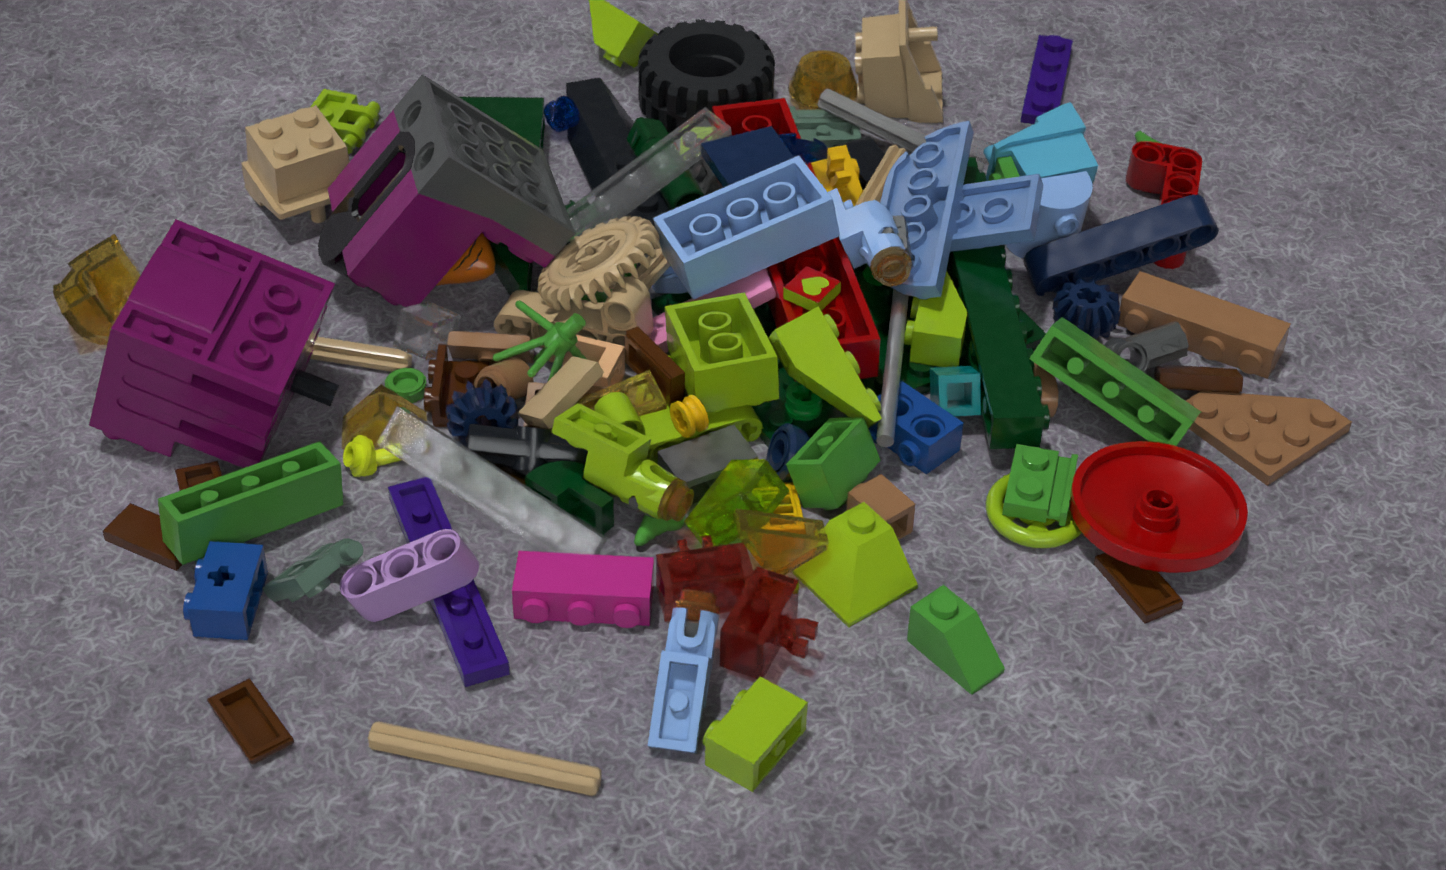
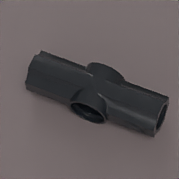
[465,424,588,471]

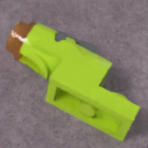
[552,403,694,522]

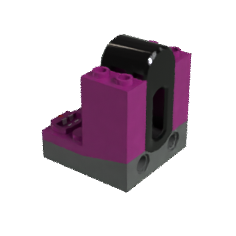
[318,74,575,311]

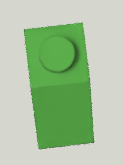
[907,585,1005,695]

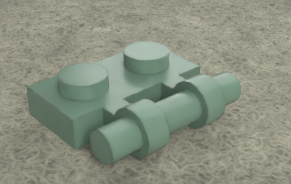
[262,538,364,603]

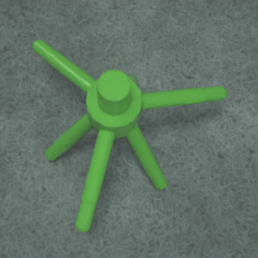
[493,300,587,381]

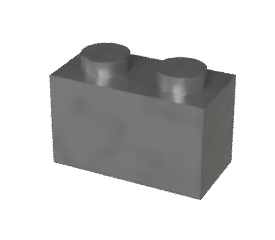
[658,425,758,510]

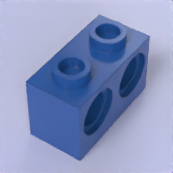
[869,381,964,474]

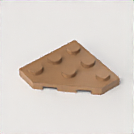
[1186,391,1352,486]

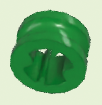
[785,381,823,421]

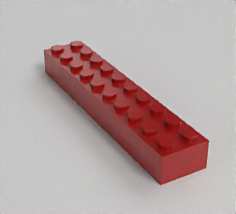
[712,98,881,382]

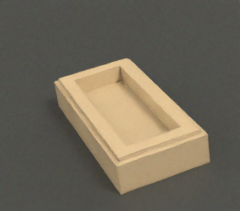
[518,356,605,430]

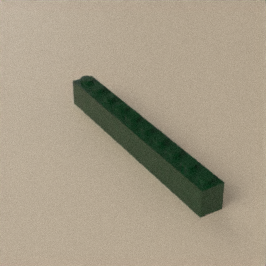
[947,157,1050,450]

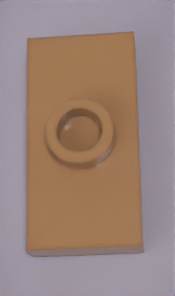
[447,331,534,365]

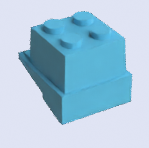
[983,102,1099,185]

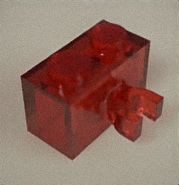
[656,535,755,622]
[719,566,819,679]

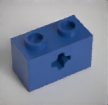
[183,541,268,640]

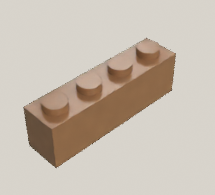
[1117,271,1291,379]

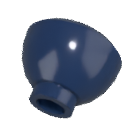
[766,423,810,482]

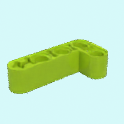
[594,392,763,464]

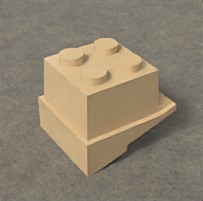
[855,0,943,123]
[241,106,350,223]

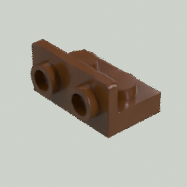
[424,344,490,427]

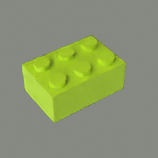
[665,292,779,413]

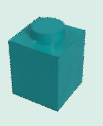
[930,366,981,416]

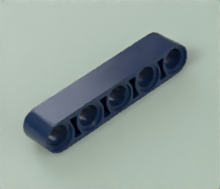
[1023,195,1219,296]

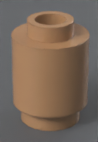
[474,357,534,400]

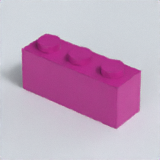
[512,551,654,628]

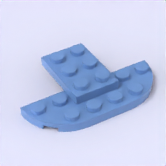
[880,121,1044,299]

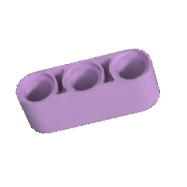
[339,529,479,622]

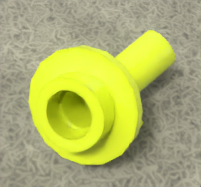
[343,435,407,477]

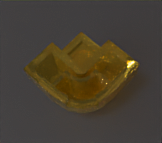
[53,234,142,345]

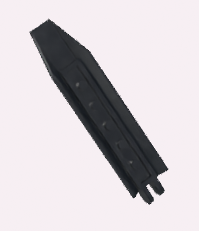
[566,77,670,256]

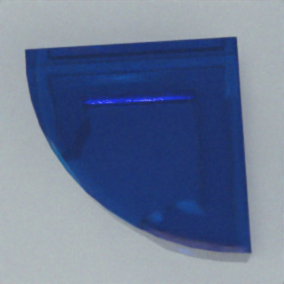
[778,133,828,164]

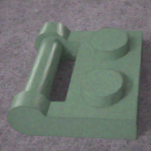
[789,106,861,152]

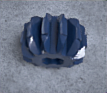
[1052,278,1121,340]
[445,378,519,448]

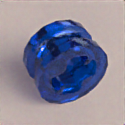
[544,95,580,133]

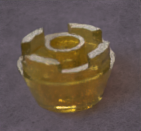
[788,50,857,110]

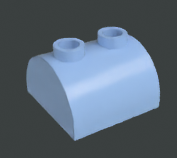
[1005,171,1093,259]

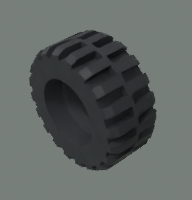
[638,19,775,139]

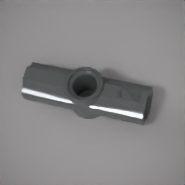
[1069,321,1189,393]

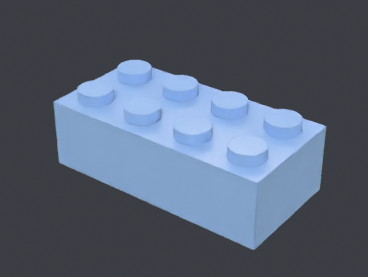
[653,156,840,300]

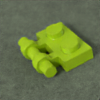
[310,89,381,154]

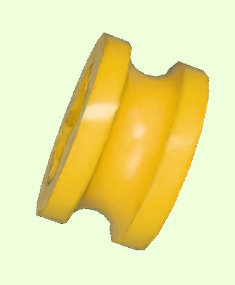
[670,395,709,438]

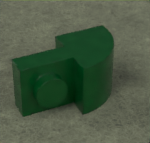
[525,461,614,536]

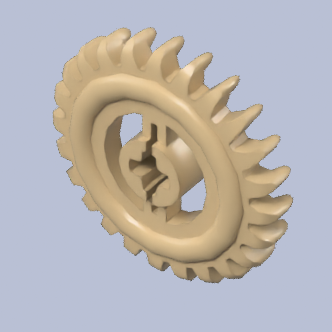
[537,216,660,311]

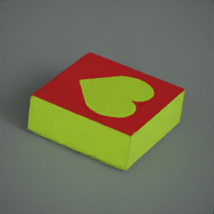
[783,266,841,311]

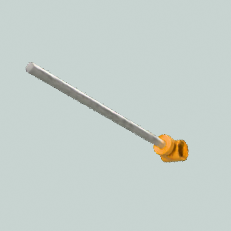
[877,289,909,447]

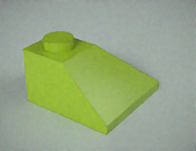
[589,0,658,68]
[792,502,918,627]

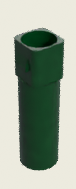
[626,117,705,210]

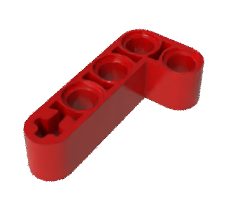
[1125,141,1202,269]

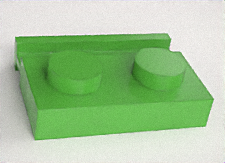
[1002,444,1078,526]

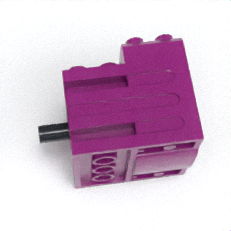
[89,219,339,468]

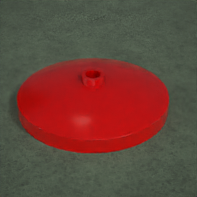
[1069,441,1248,573]

